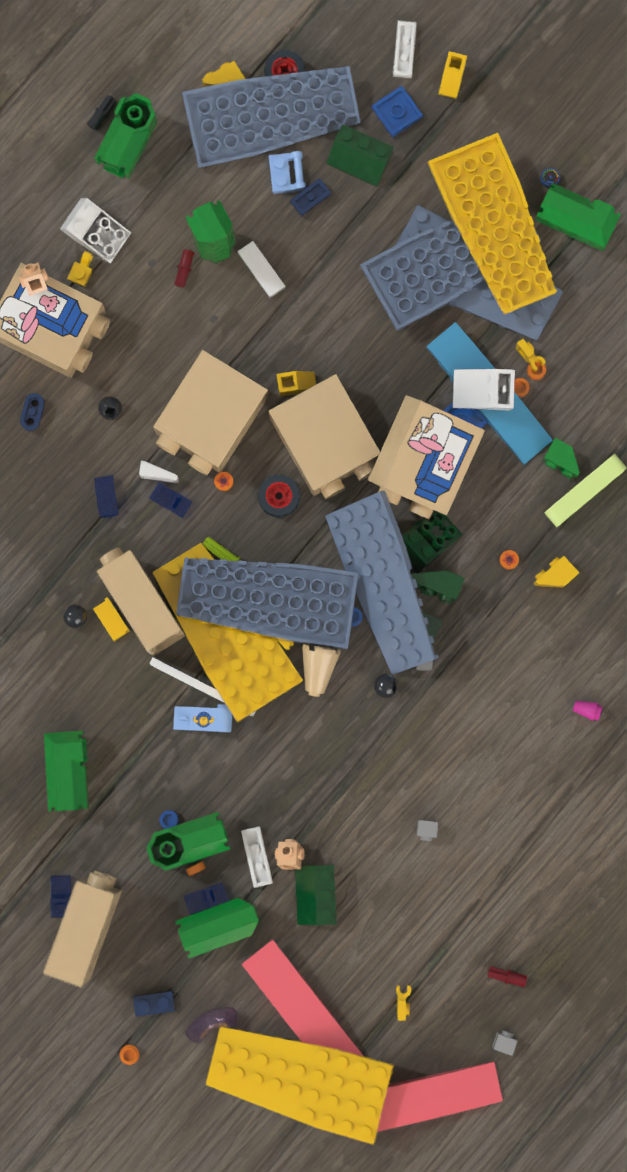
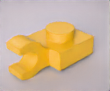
[67,251,93,287]
[516,339,546,372]
[396,985,411,1021]

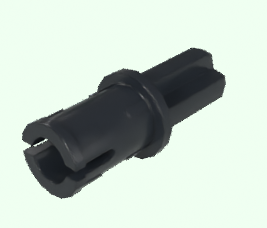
[87,95,116,131]

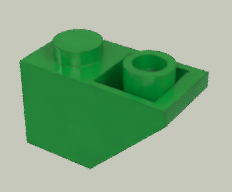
[542,438,580,479]

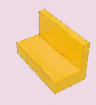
[93,597,130,641]

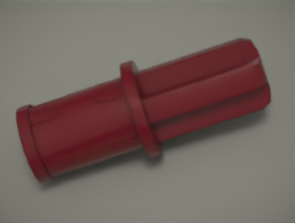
[174,249,195,288]
[487,966,527,988]

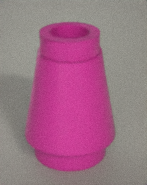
[573,700,603,721]

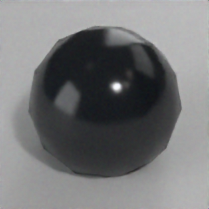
[98,396,122,420]
[63,604,87,629]
[374,674,397,698]

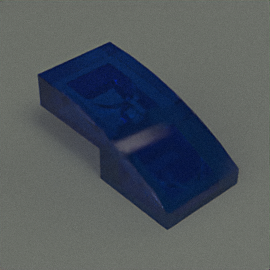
[94,475,119,518]
[148,482,192,518]
[50,875,71,918]
[183,882,228,914]

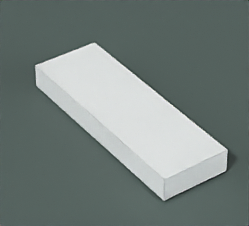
[393,21,417,78]
[238,241,285,298]
[241,826,273,888]

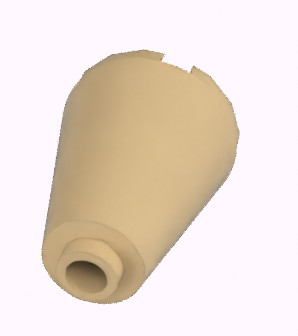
[302,643,341,697]

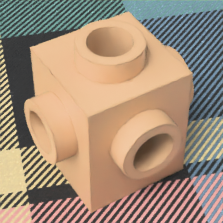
[19,262,48,296]
[275,839,305,870]

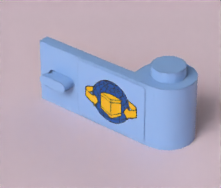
[173,704,232,732]

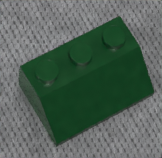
[326,124,394,187]
[295,864,337,925]

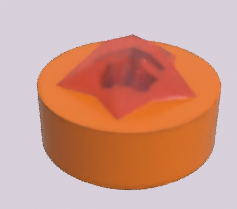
[214,472,234,492]
[499,550,519,570]

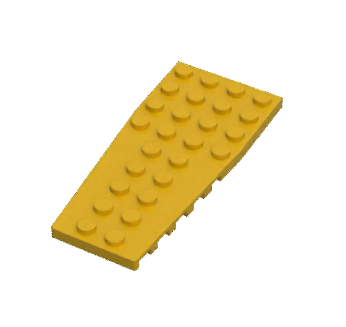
[428,133,557,315]
[153,543,303,723]
[206,1026,393,1144]

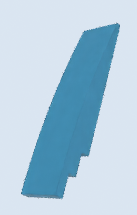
[426,322,553,465]

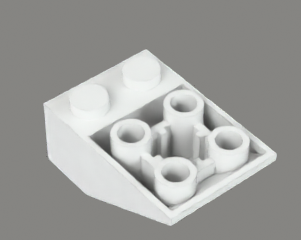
[60,198,131,263]
[453,369,515,411]

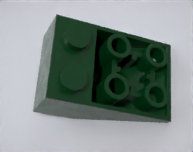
[402,510,463,573]
[411,571,465,604]

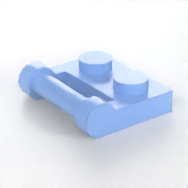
[269,151,306,194]

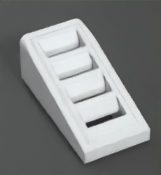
[139,460,179,483]

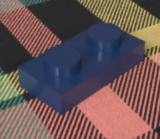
[290,178,331,217]
[133,991,175,1017]

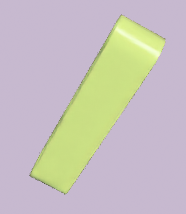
[545,454,627,527]

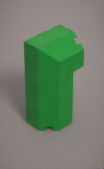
[94,93,157,179]
[535,183,621,252]
[186,200,235,263]
[44,731,89,812]
[146,812,231,871]
[176,896,260,958]

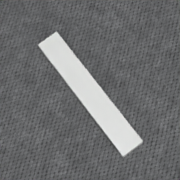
[150,658,256,717]

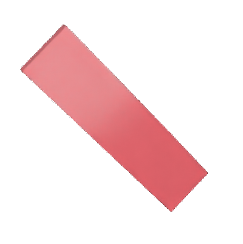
[242,939,364,1056]
[377,1062,503,1132]

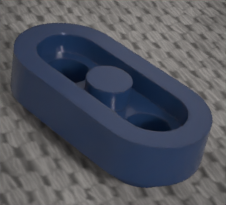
[20,393,45,431]

